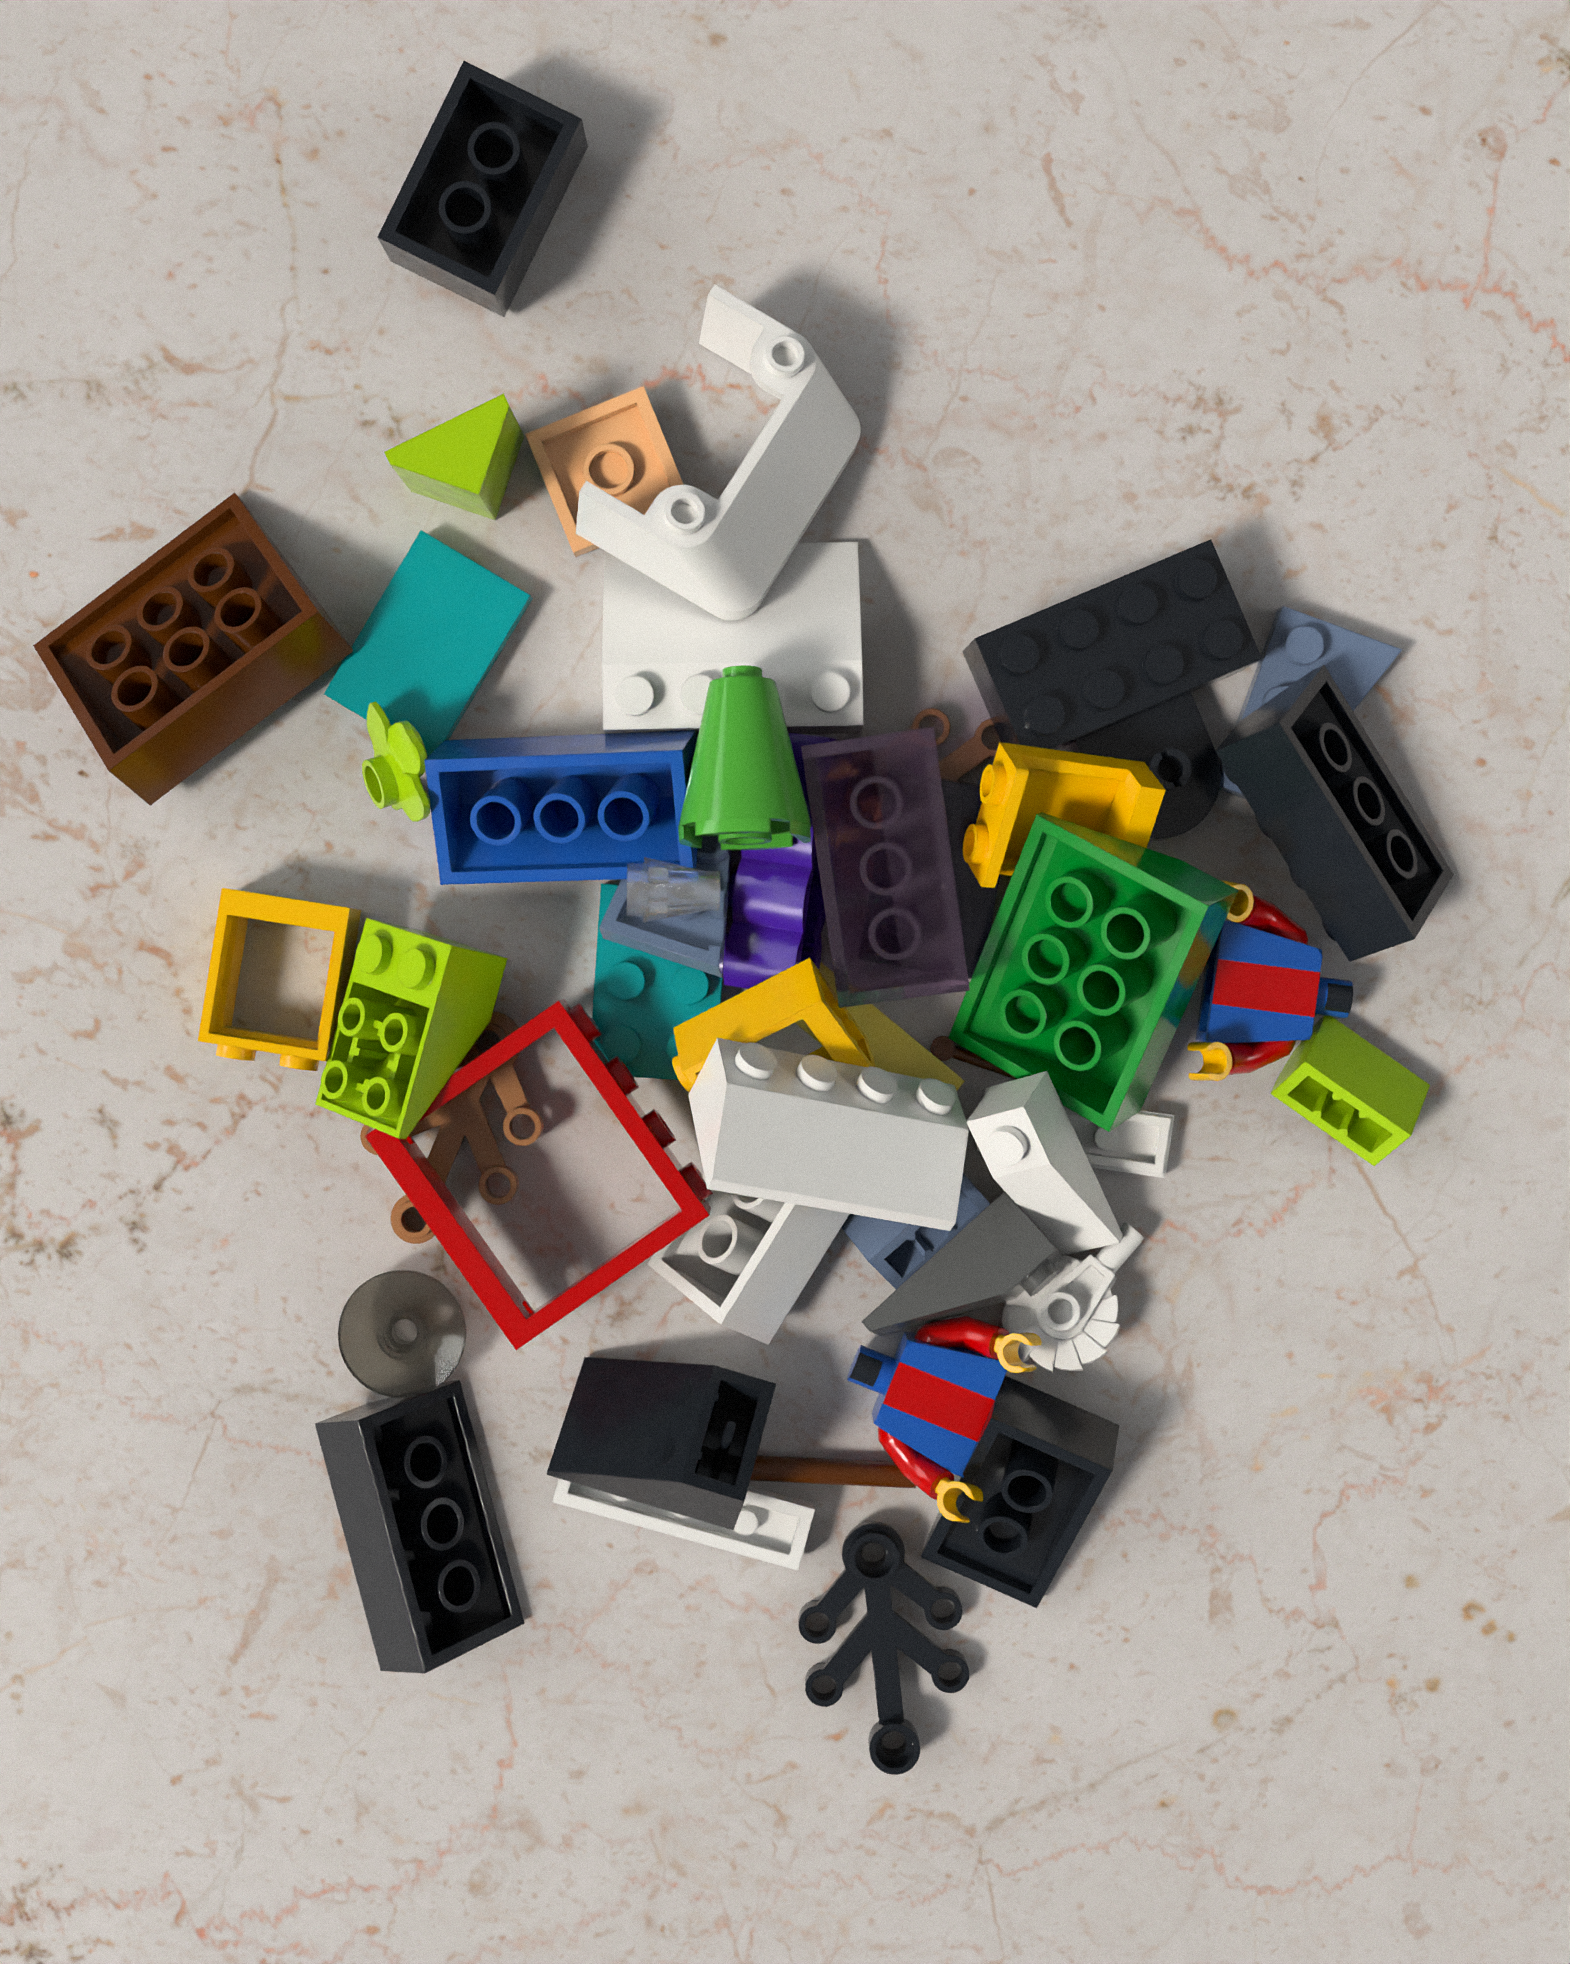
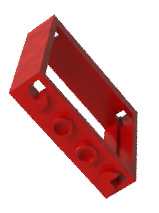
[365,999,713,1350]

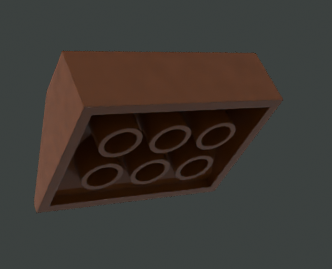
[33,492,353,806]

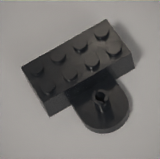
[963,539,1262,841]

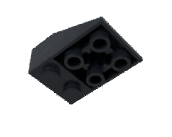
[547,1357,776,1530]

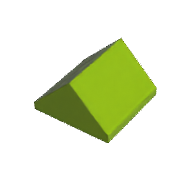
[384,393,524,520]

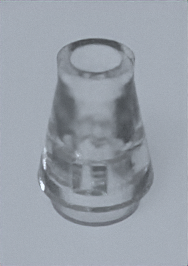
[627,857,720,923]

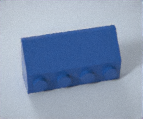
[424,730,698,885]

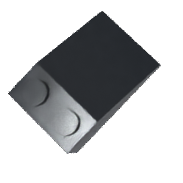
[921,1375,1119,1608]

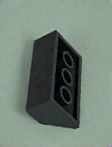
[1215,665,1454,962]
[315,1380,525,1674]

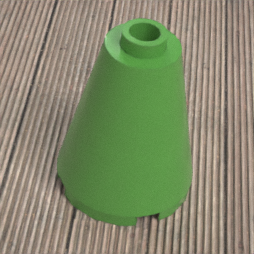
[678,665,812,850]

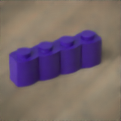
[723,733,848,989]

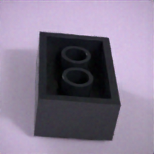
[377,61,588,317]

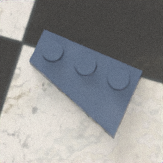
[1219,606,1402,799]
[599,836,732,978]

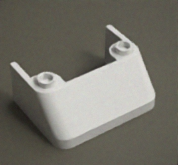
[576,284,861,620]

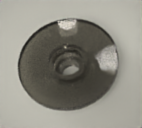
[338,1270,467,1398]

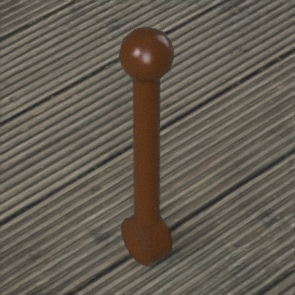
[930,1036,1017,1080]

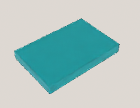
[324,530,533,756]

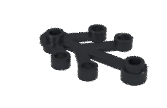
[798,1521,969,1775]

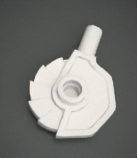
[1001,1222,1144,1373]

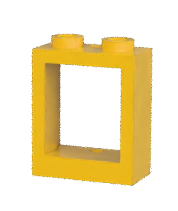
[198,888,361,1071]
[672,958,876,1093]

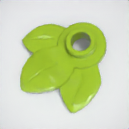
[362,701,430,822]

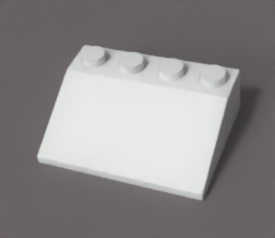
[602,542,863,736]

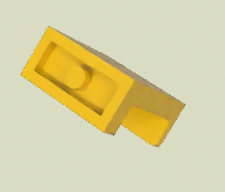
[963,742,1166,888]

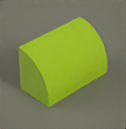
[1270,1016,1430,1166]

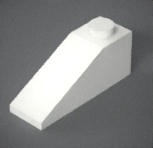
[966,1071,1123,1255]

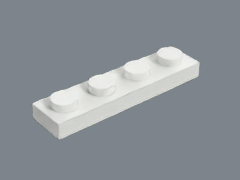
[552,1479,815,1571]

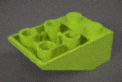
[315,918,508,1139]

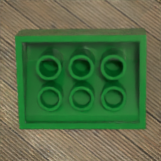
[948,812,1239,1132]

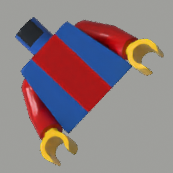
[1187,880,1353,1081]
[847,1316,1042,1523]

